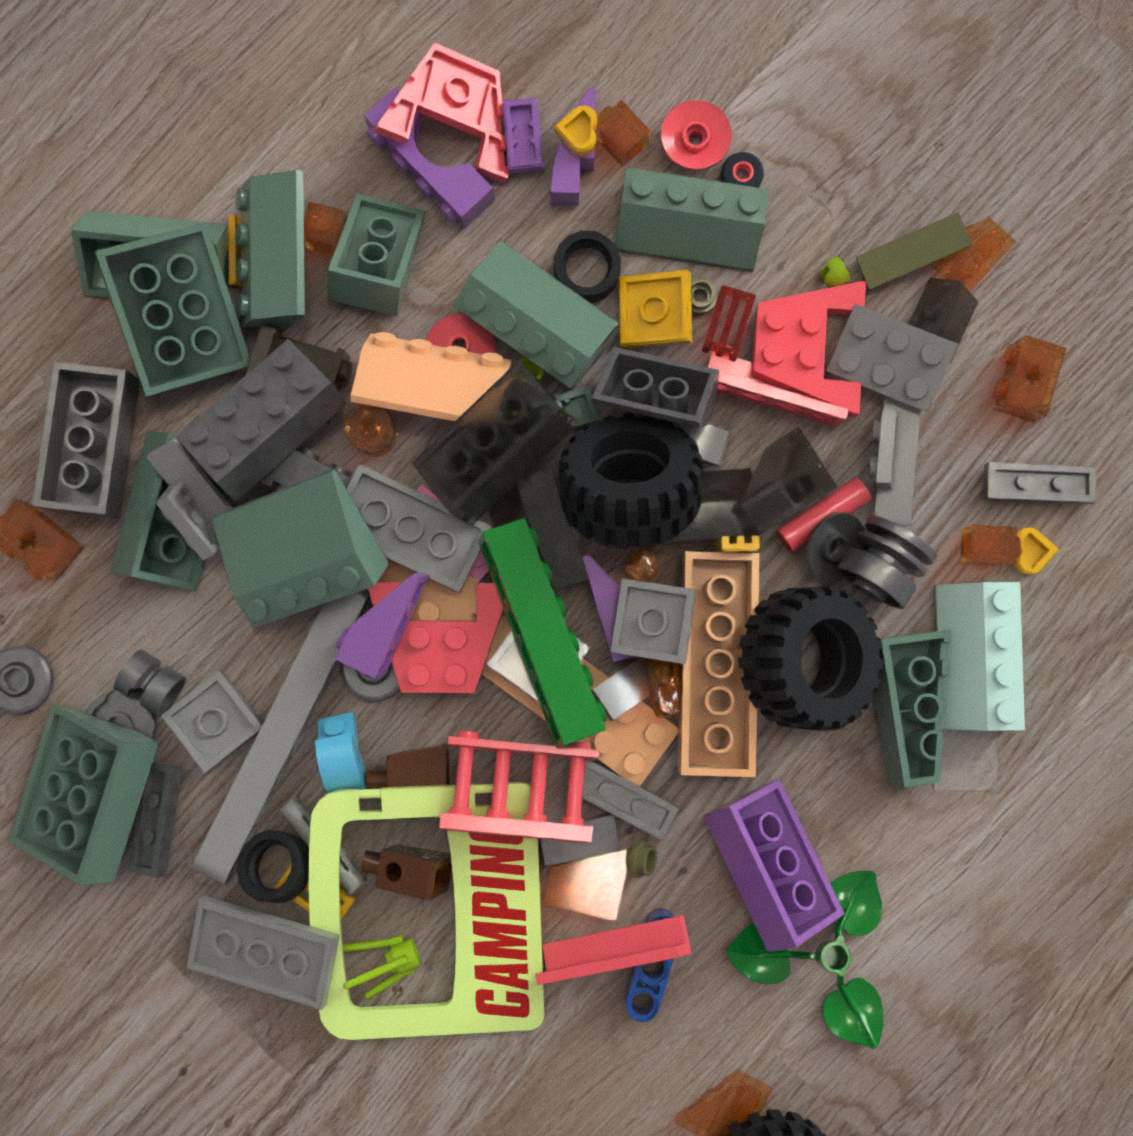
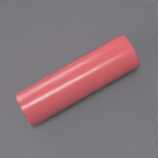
[776,477,871,553]

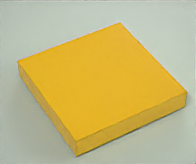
[619,270,692,349]

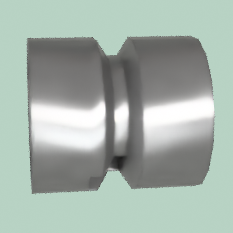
[114,649,186,717]

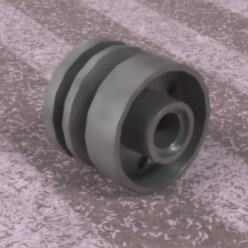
[836,515,937,610]

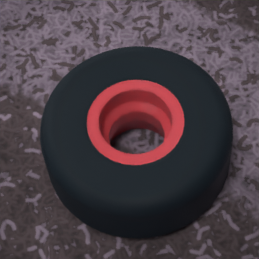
[720,152,764,188]

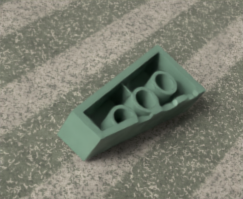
[873,629,951,788]

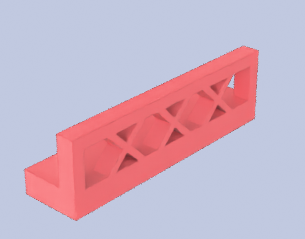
[707,351,849,427]
[535,915,692,985]

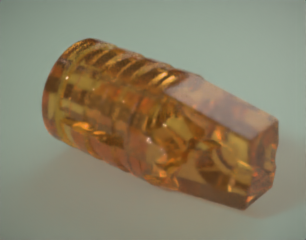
[625,550,659,583]
[647,658,682,718]

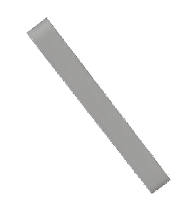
[192,589,371,885]

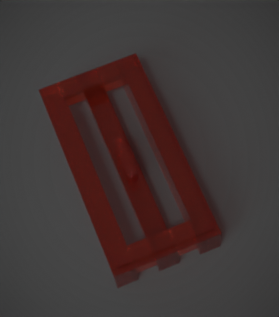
[702,285,756,362]

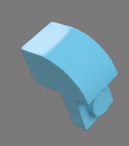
[315,712,366,793]

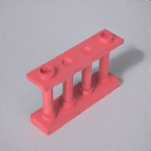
[439,731,599,843]

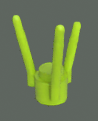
[343,934,422,999]

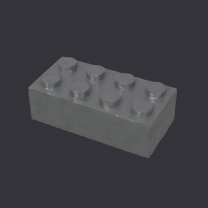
[176,339,347,501]
[32,361,139,519]

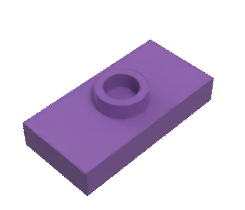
[502,98,544,174]

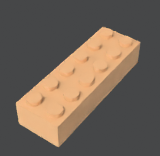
[677,551,759,777]

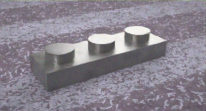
[983,462,1097,504]
[128,761,182,878]
[565,761,679,841]

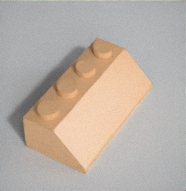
[350,332,512,429]

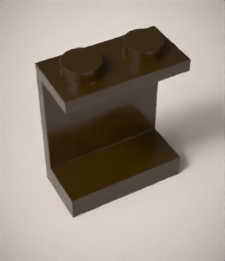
[245,325,353,424]

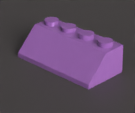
[703,779,845,952]

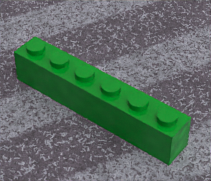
[478,518,607,748]

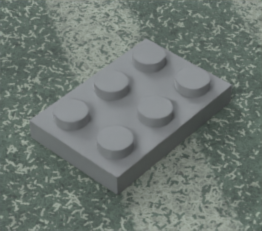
[826,304,958,412]

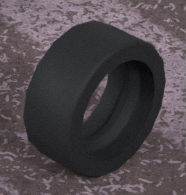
[554,231,621,303]
[237,830,309,903]

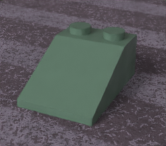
[328,193,425,316]

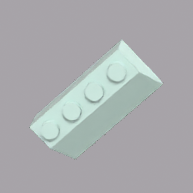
[934,582,1025,731]

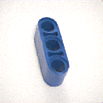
[624,908,675,1022]

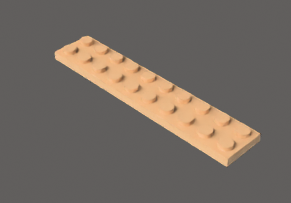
[367,558,679,786]

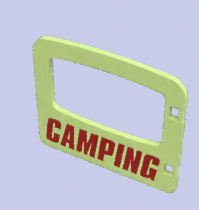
[308,781,544,1040]

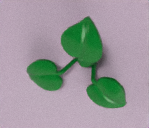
[726,871,883,1049]

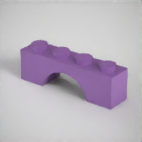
[364,87,495,228]

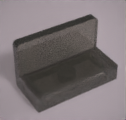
[909,278,978,363]

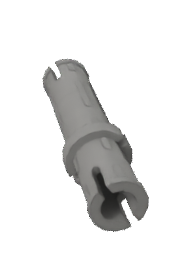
[278,797,367,896]

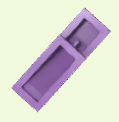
[551,88,596,205]

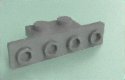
[869,395,921,526]
[147,438,233,560]

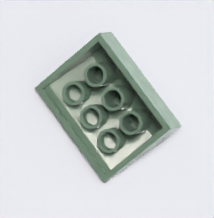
[93,222,250,397]
[211,469,389,628]
[9,704,159,885]

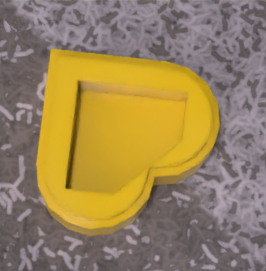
[554,105,598,156]
[1011,527,1059,575]

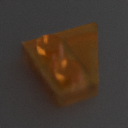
[931,218,1016,296]
[543,849,628,921]
[674,1068,772,1136]

